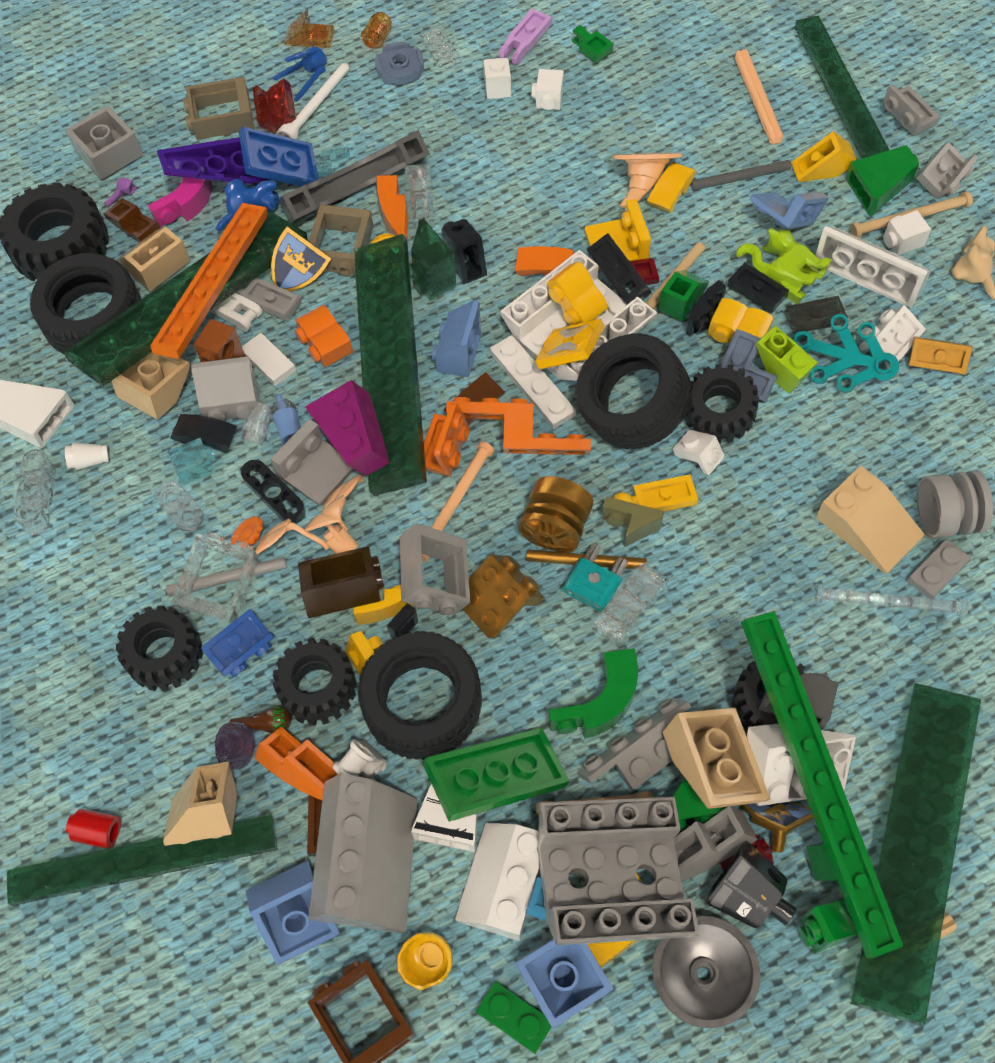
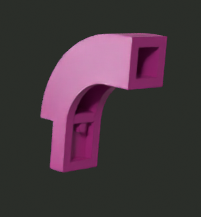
[148,177,212,227]

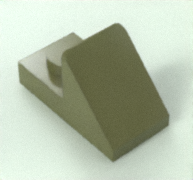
[602,497,664,547]

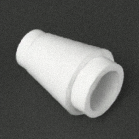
[65,442,109,471]

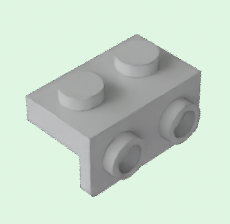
[883,85,940,136]
[916,142,978,199]

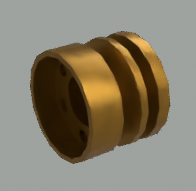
[518,476,594,552]

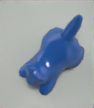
[216,179,279,232]

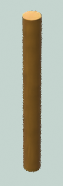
[526,549,647,570]

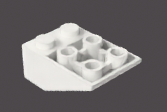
[747,724,856,806]

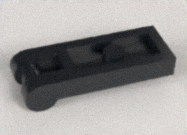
[587,233,652,305]

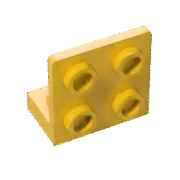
[585,199,651,270]

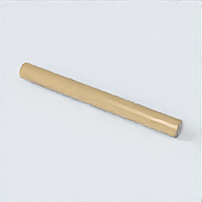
[646,242,705,309]

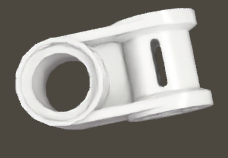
[333,740,388,780]

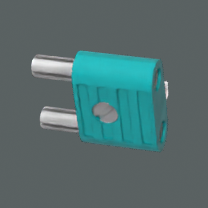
[562,544,628,612]

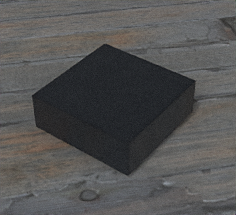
[387,603,418,638]

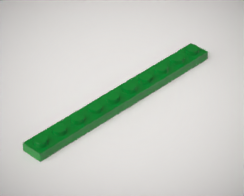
[741,611,903,958]

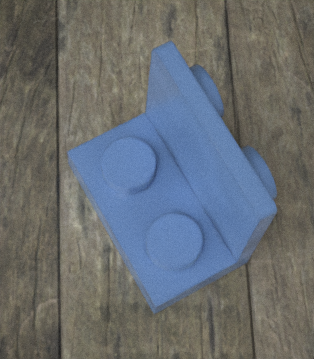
[750,192,829,229]

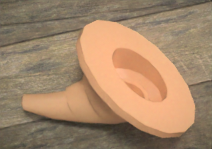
[612,153,683,208]

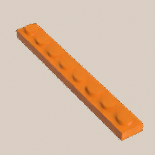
[150,203,268,359]

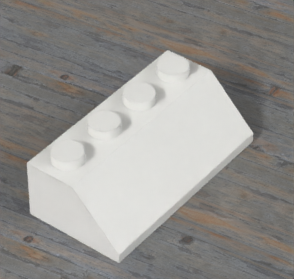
[815,226,932,308]

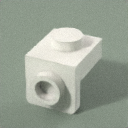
[673,429,724,475]

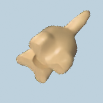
[951,225,995,300]

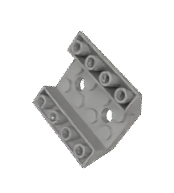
[538,797,699,945]

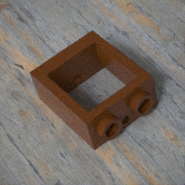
[307,960,416,1063]

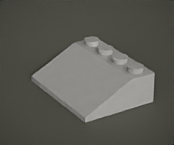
[308,773,417,933]

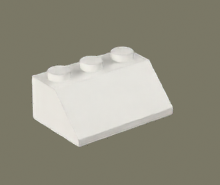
[455,823,540,941]

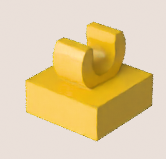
[345,631,383,675]

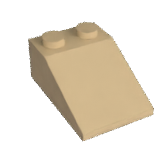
[816,465,925,575]
[663,708,770,809]

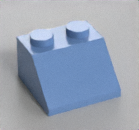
[432,300,482,377]
[245,860,340,965]

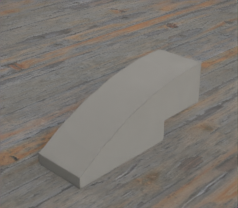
[674,806,758,881]

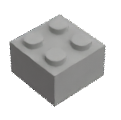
[65,106,143,180]

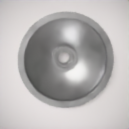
[652,916,760,1028]

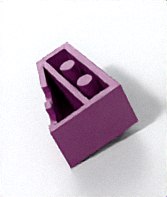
[305,380,390,476]

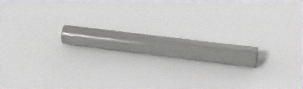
[166,557,287,597]

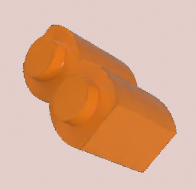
[294,305,353,367]

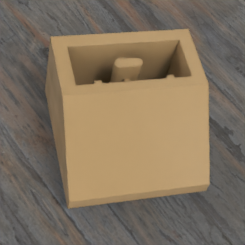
[116,227,190,292]
[163,762,238,846]

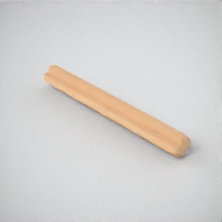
[735,49,784,145]

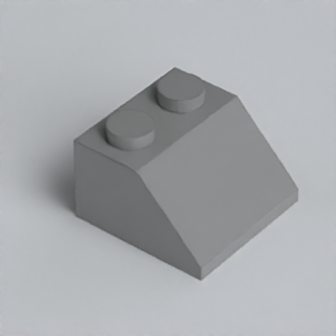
[191,356,261,421]

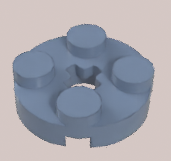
[375,42,424,85]

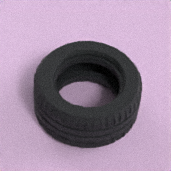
[30,253,143,358]
[575,333,692,449]
[358,631,482,760]

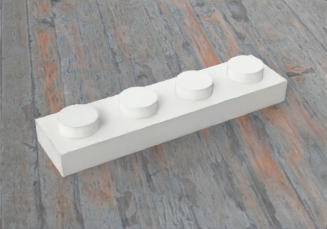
[490,335,576,430]

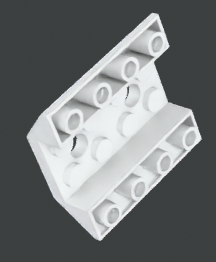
[500,250,657,381]

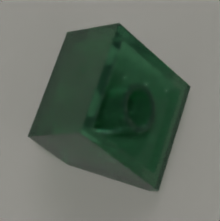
[410,218,457,301]

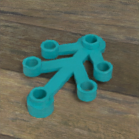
[792,314,899,393]

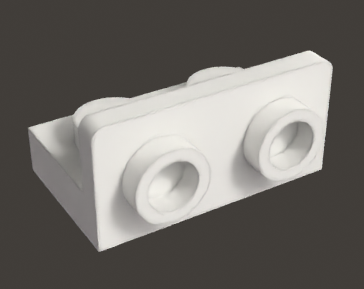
[858,305,926,367]

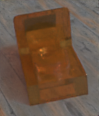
[284,9,335,49]

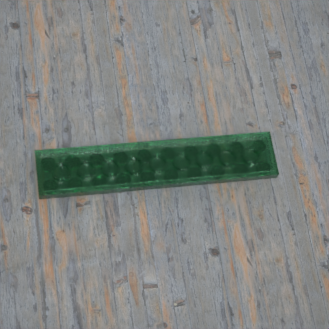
[64,211,308,386]
[354,234,427,496]
[850,683,981,1027]

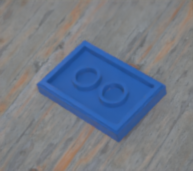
[239,126,319,186]

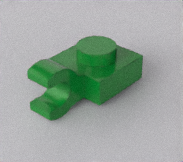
[572,25,614,63]

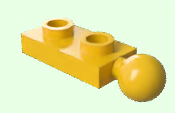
[613,474,698,512]

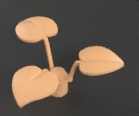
[253,474,364,562]

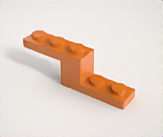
[446,397,591,455]

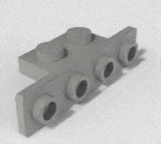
[577,698,691,790]

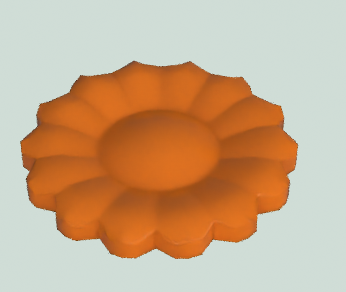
[230,516,263,551]

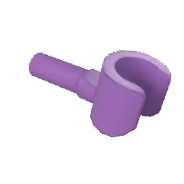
[104,177,137,208]

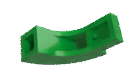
[549,648,638,739]

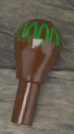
[229,706,291,733]

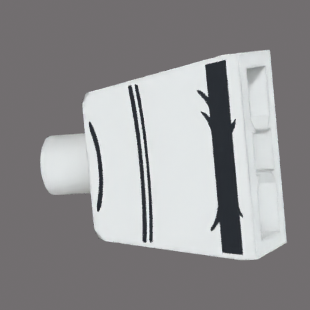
[411,784,478,852]

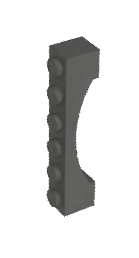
[278,130,430,224]

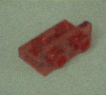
[252,78,296,134]

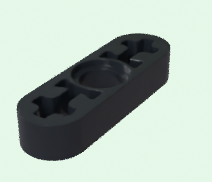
[241,460,306,524]

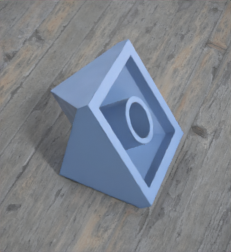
[515,939,614,1029]

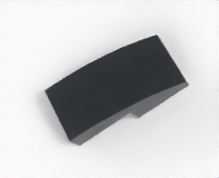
[686,280,726,337]
[170,414,237,454]

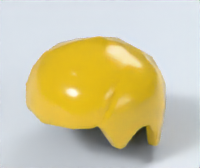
[397,932,453,990]

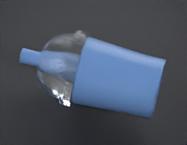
[270,394,301,445]

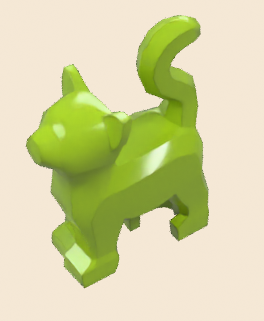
[736,228,832,304]

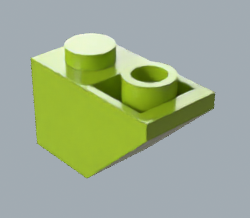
[756,325,818,394]

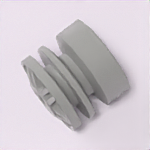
[917,470,993,539]

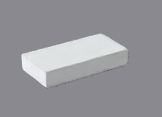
[242,333,296,386]

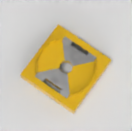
[535,319,605,369]

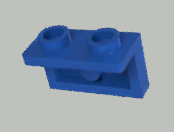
[200,609,275,677]

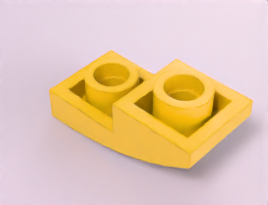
[647,162,696,213]
[354,585,414,625]

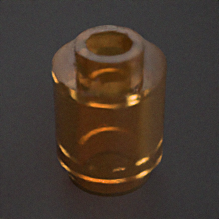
[361,12,392,49]

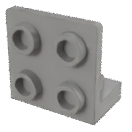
[271,419,354,506]

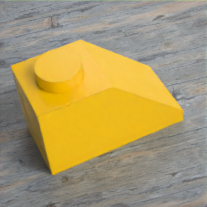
[791,131,856,182]

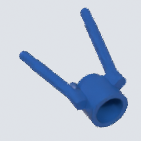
[273,46,327,102]

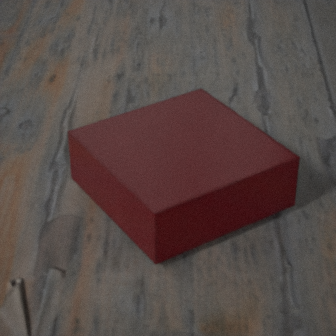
[629,258,660,287]

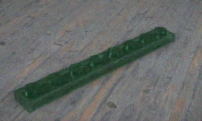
[794,15,889,159]
[7,815,278,906]

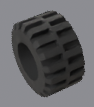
[685,364,759,444]
[116,606,203,691]
[273,638,357,726]
[732,660,811,730]

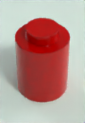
[66,809,121,849]

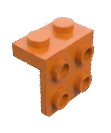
[416,402,470,477]

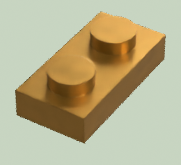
[908,336,973,374]

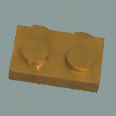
[462,554,545,638]

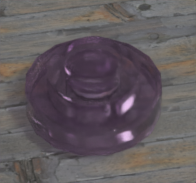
[215,722,255,770]

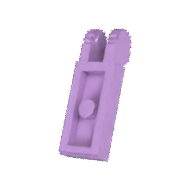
[499,8,552,65]

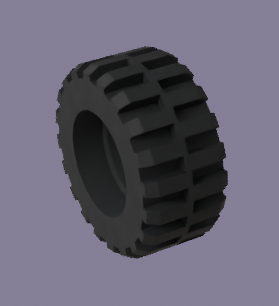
[0,183,109,281]

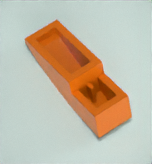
[377,175,409,250]
[254,726,338,800]

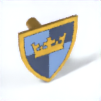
[271,226,332,291]
[741,801,814,853]

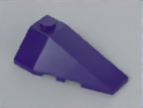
[157,137,270,184]

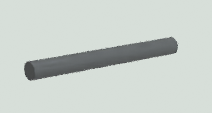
[690,160,791,191]

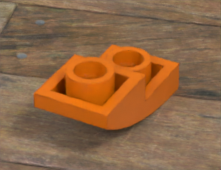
[515,246,575,276]

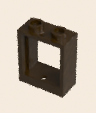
[298,546,385,618]

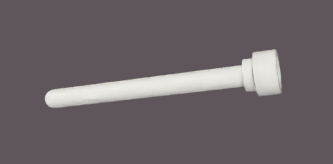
[276,63,349,140]

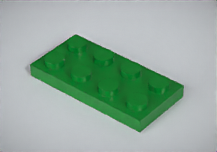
[423,727,570,822]

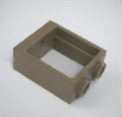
[183,77,255,140]
[309,205,374,276]

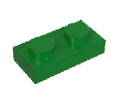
[476,981,552,1054]

